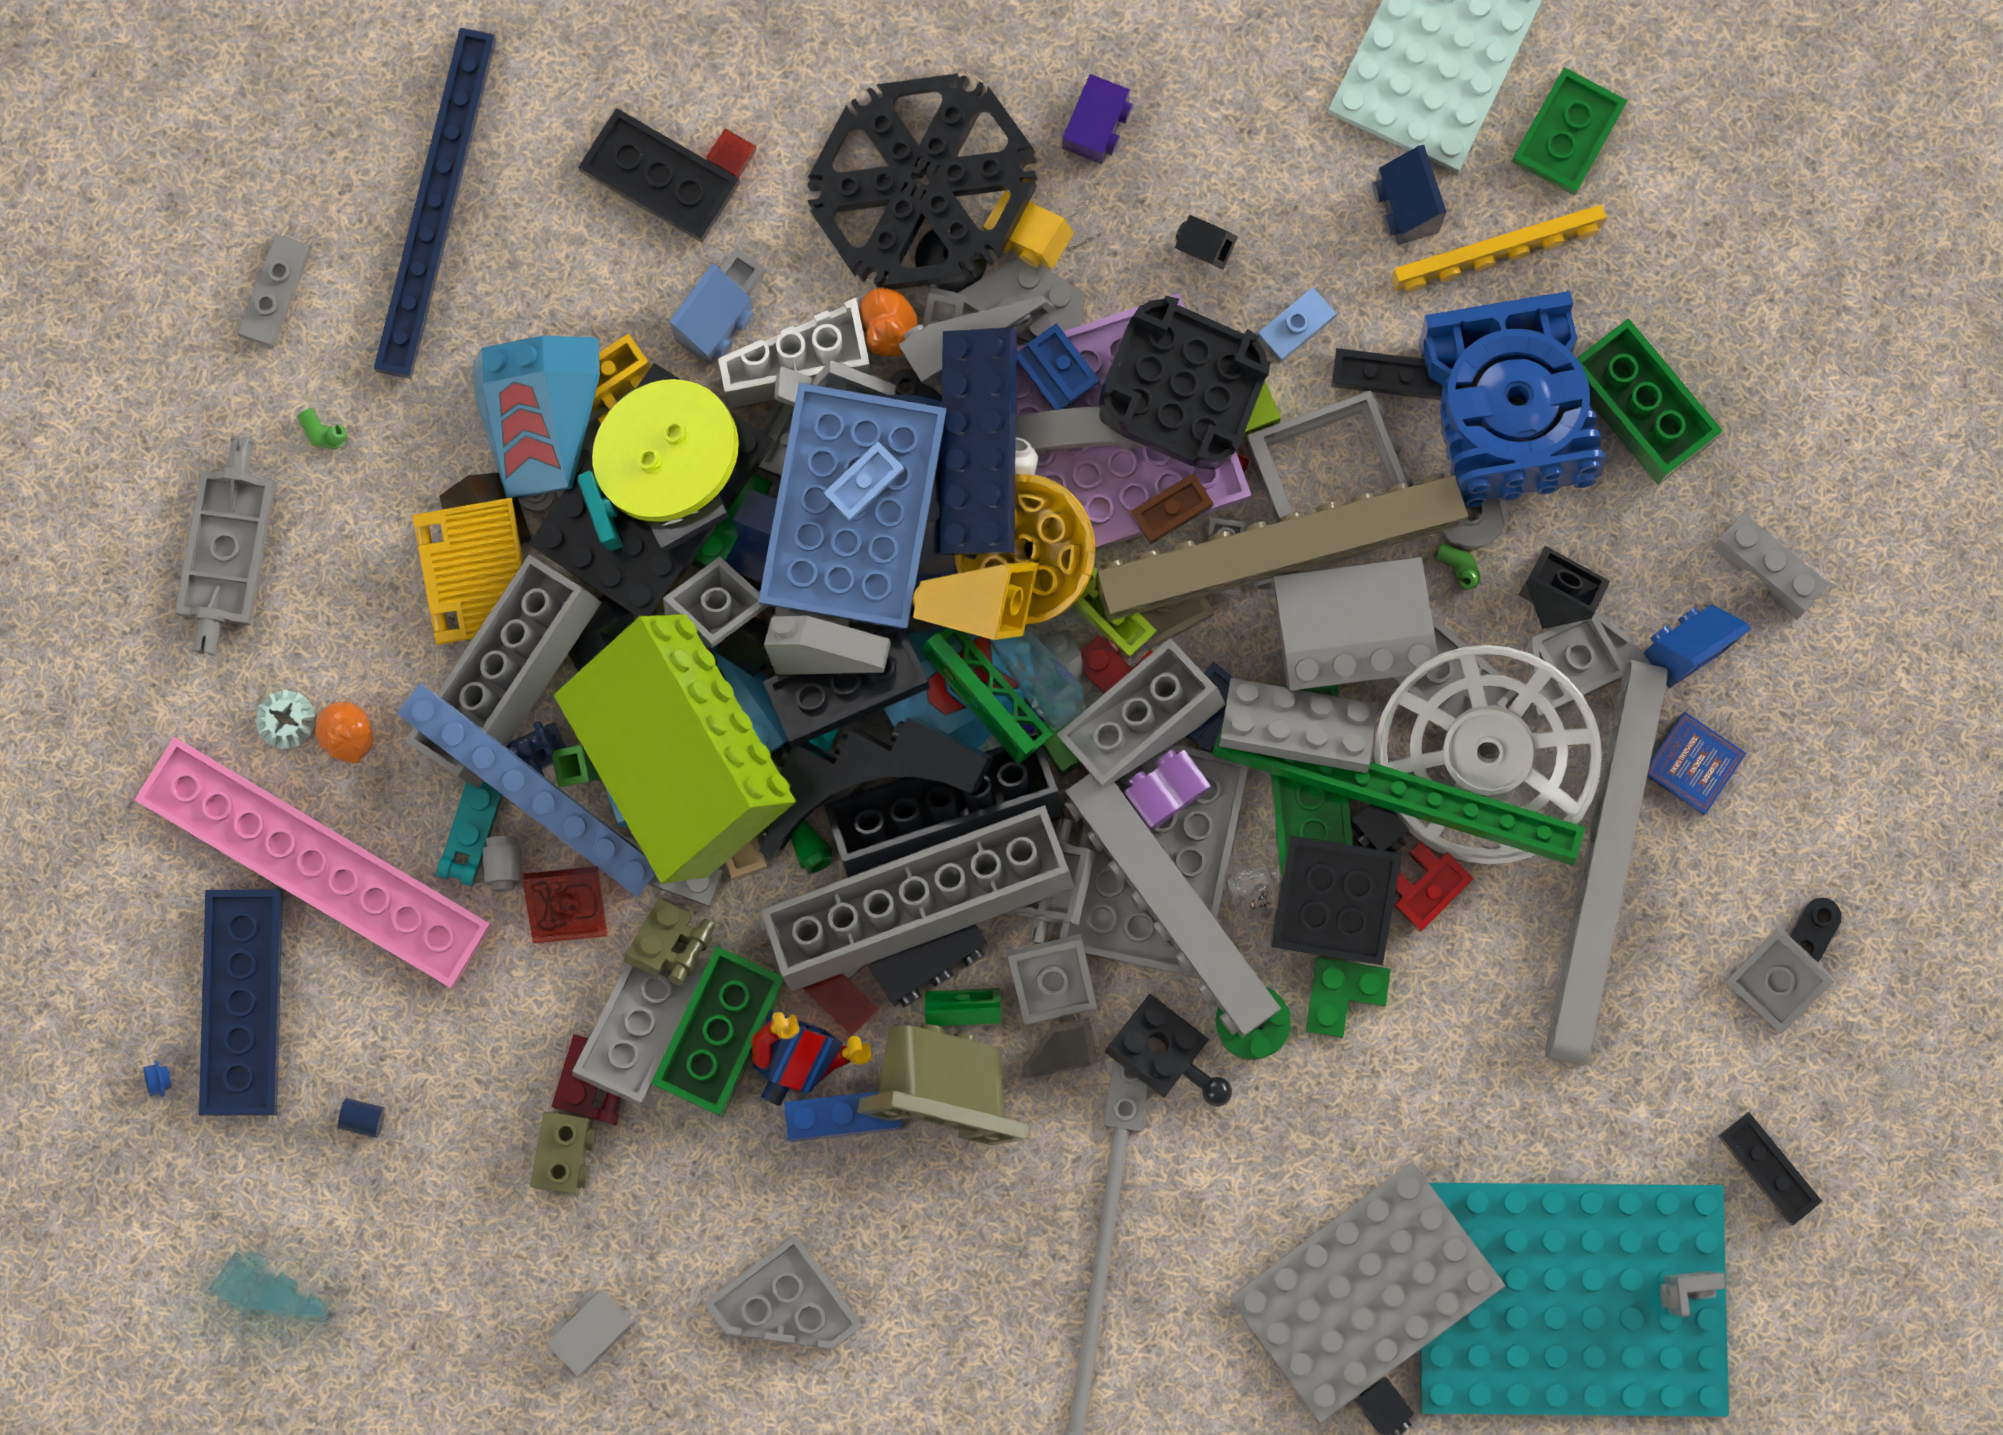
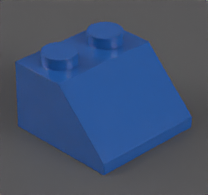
[1643,604,1751,689]

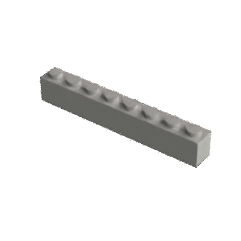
[1063,773,1281,1038]

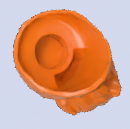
[859,288,918,357]
[315,701,374,763]

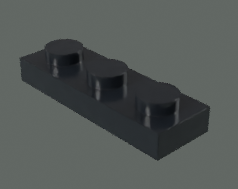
[1331,348,1443,400]
[1718,1112,1823,1226]

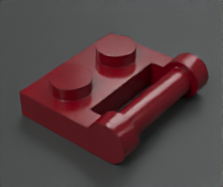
[551,1034,621,1126]

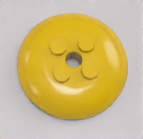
[954,474,1095,624]

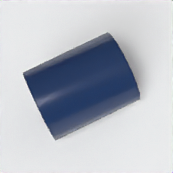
[337,1098,385,1138]

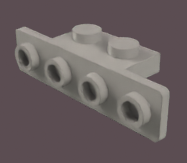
[774,360,896,407]

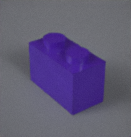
[1062,74,1133,164]

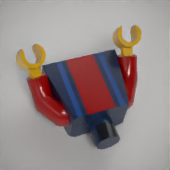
[752,1010,872,1106]

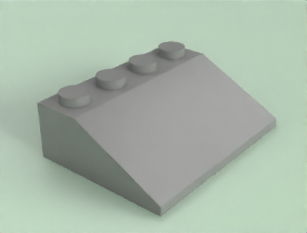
[1273,557,1439,691]

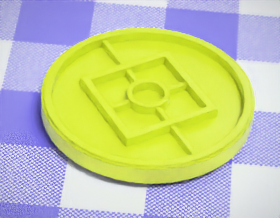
[592,379,739,522]

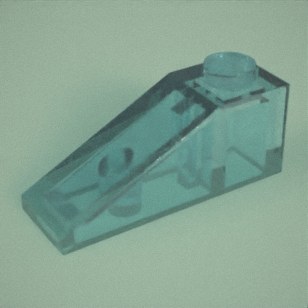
[986,626,1085,731]

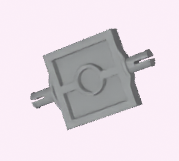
[1010,818,1096,944]

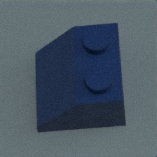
[1372,144,1447,245]

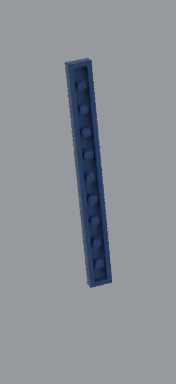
[374,27,497,379]

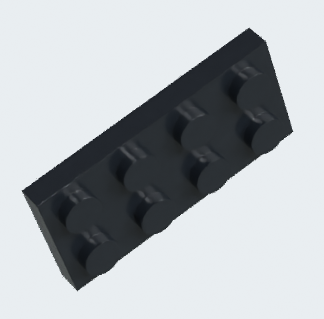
[578,108,740,243]
[763,627,931,748]

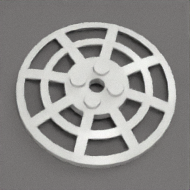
[1374,645,1602,864]

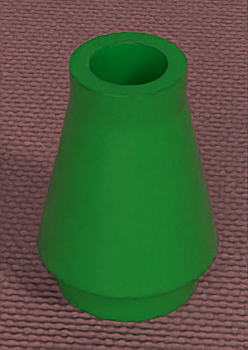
[791,820,834,874]

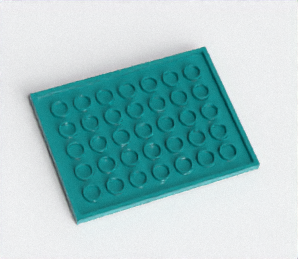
[1420,1182,1729,1417]

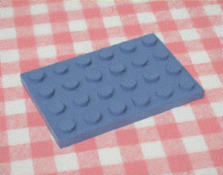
[758,383,947,630]

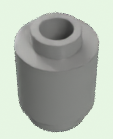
[483,836,522,892]

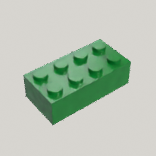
[1577,318,1723,485]
[651,946,786,1118]

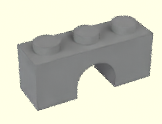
[1712,512,1829,620]

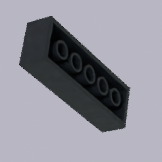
[824,735,1065,878]

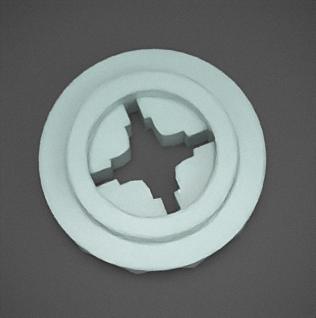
[255,689,316,749]

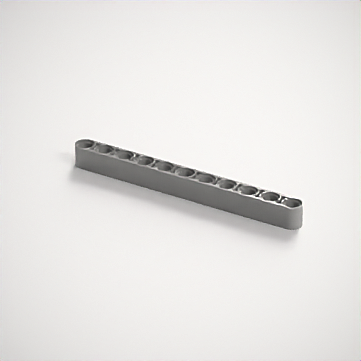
[1545,660,1668,1066]

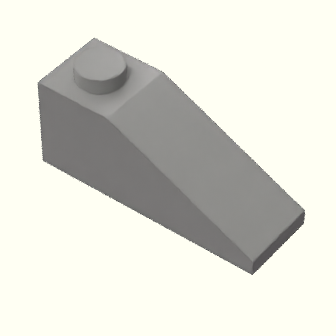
[764,616,891,675]

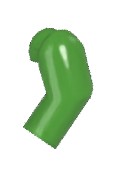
[1435,543,1481,590]

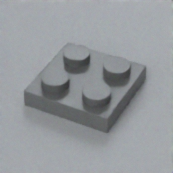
[1726,927,1835,1034]
[1007,934,1098,1025]

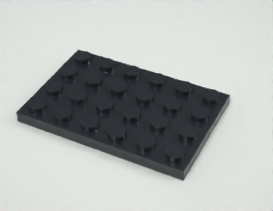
[529,363,775,617]

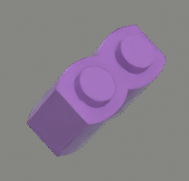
[1123,750,1211,831]

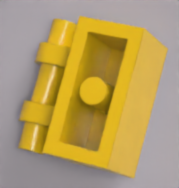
[591,333,651,425]

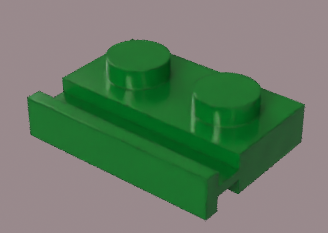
[925,988,1001,1026]

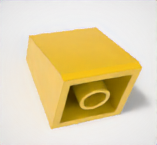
[912,561,1039,640]

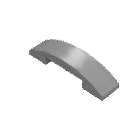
[1016,407,1146,455]

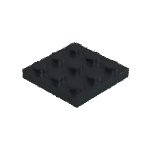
[1270,835,1402,965]

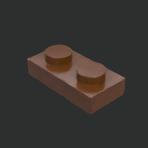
[1131,473,1214,545]

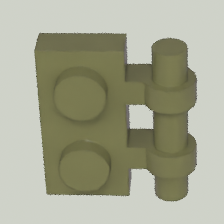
[624,898,715,985]

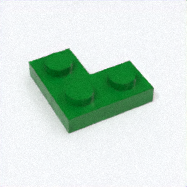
[1305,957,1391,1038]

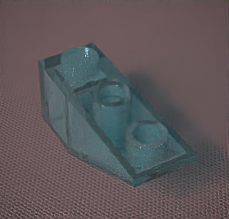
[208,1250,334,1322]

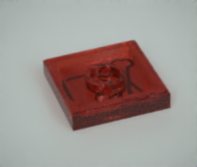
[522,866,608,944]

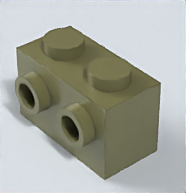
[530,1111,597,1196]

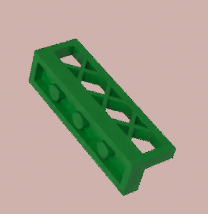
[920,628,1053,765]

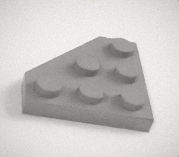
[703,1233,864,1349]

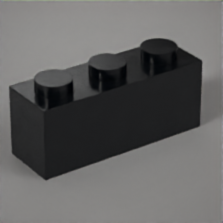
[868,924,988,1008]

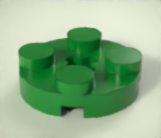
[1215,987,1291,1060]

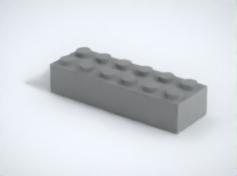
[405,555,602,789]

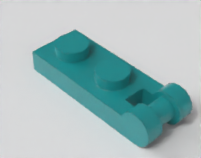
[436,782,503,887]

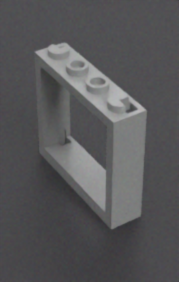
[1245,390,1413,573]

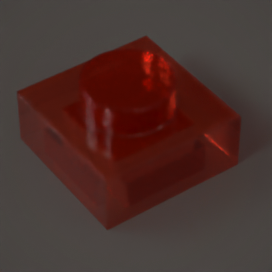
[706,128,756,178]

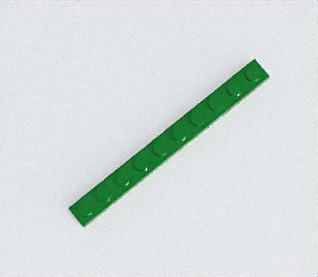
[1212,722,1586,866]

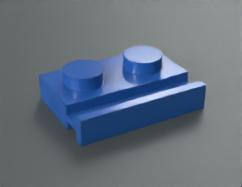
[1017,323,1100,410]

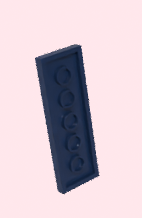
[940,327,1017,555]
[199,889,283,1116]

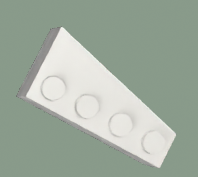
[718,298,871,408]

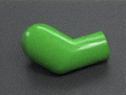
[297,408,347,450]

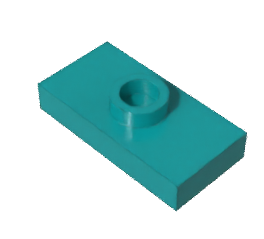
[577,471,623,551]

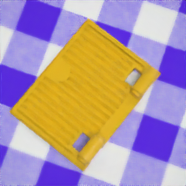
[412,497,523,646]

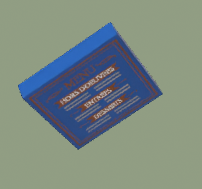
[1647,711,1747,815]

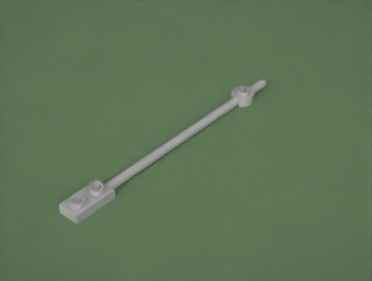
[1063,1060,1148,1435]

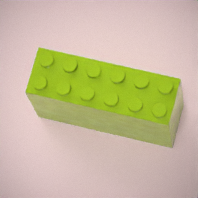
[554,614,796,884]

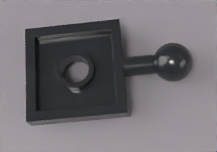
[1104,993,1232,1107]

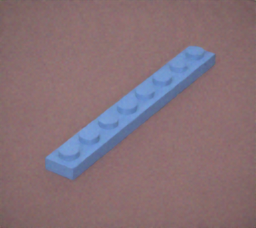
[396,682,655,897]

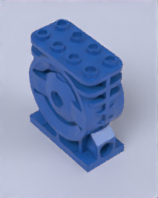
[1419,291,1606,507]

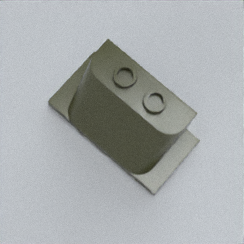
[858,1024,1029,1146]

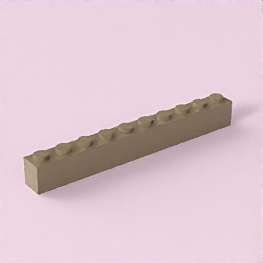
[1095,474,1468,622]

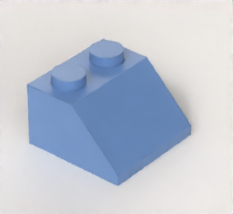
[669,263,754,365]

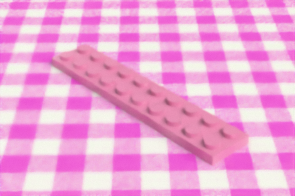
[134,737,492,989]

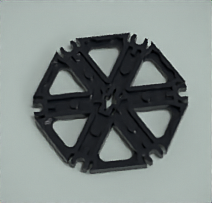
[807,73,1038,290]

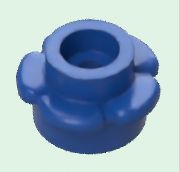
[143,1060,171,1097]

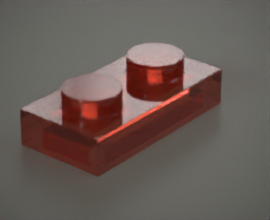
[803,973,879,1036]

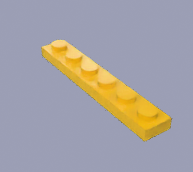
[1391,204,1607,293]

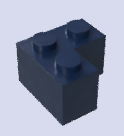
[725,489,777,593]

